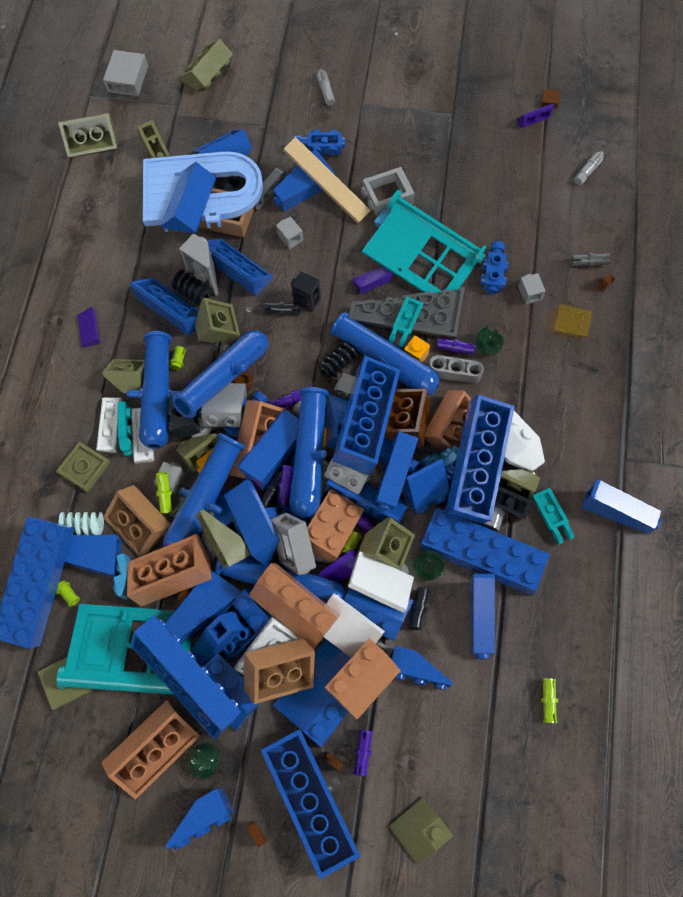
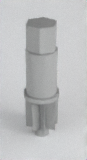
[317,69,335,106]
[574,151,604,185]

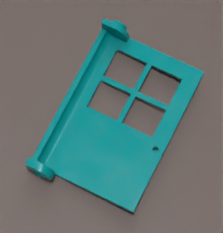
[362,190,486,293]
[57,604,192,694]

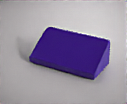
[516,104,554,128]
[352,266,392,294]
[78,307,100,347]
[318,550,357,583]

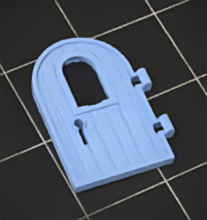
[143,152,263,232]

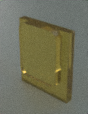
[554,304,592,338]

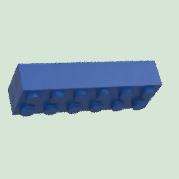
[332,356,400,475]
[445,395,515,523]
[420,508,550,596]
[0,517,74,649]
[130,616,241,740]
[261,729,360,879]

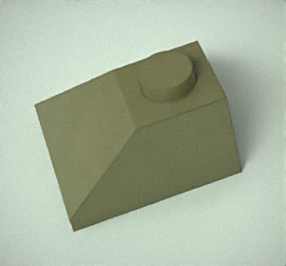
[195,298,240,343]
[102,359,144,393]
[176,433,219,472]
[499,469,540,499]
[358,517,415,571]
[389,797,453,864]

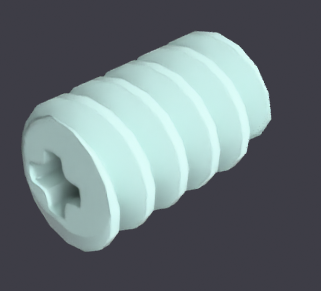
[59,512,104,535]

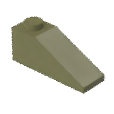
[137,120,170,158]
[195,509,250,569]

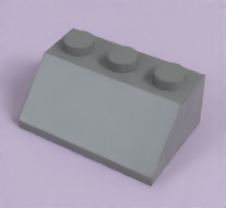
[179,233,218,296]

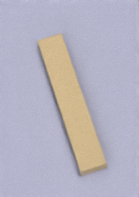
[283,137,371,224]

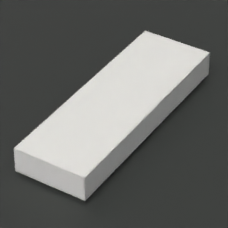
[96,398,122,453]
[131,408,154,464]

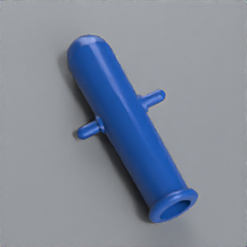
[330,312,440,396]
[172,330,269,418]
[127,331,181,449]
[289,387,329,518]
[163,433,245,547]
[215,556,346,604]

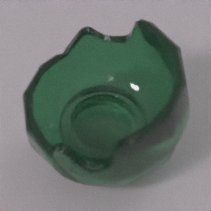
[476,326,504,355]
[413,550,445,581]
[187,742,221,779]

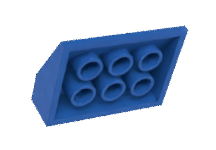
[273,639,351,747]

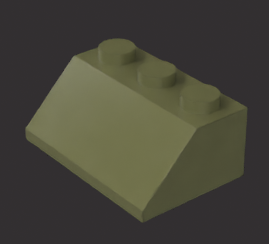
[177,38,233,90]
[58,112,118,157]

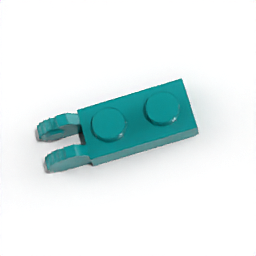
[388,297,424,349]
[117,401,133,457]
[532,488,574,545]

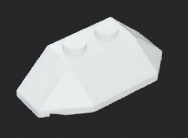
[504,411,545,472]

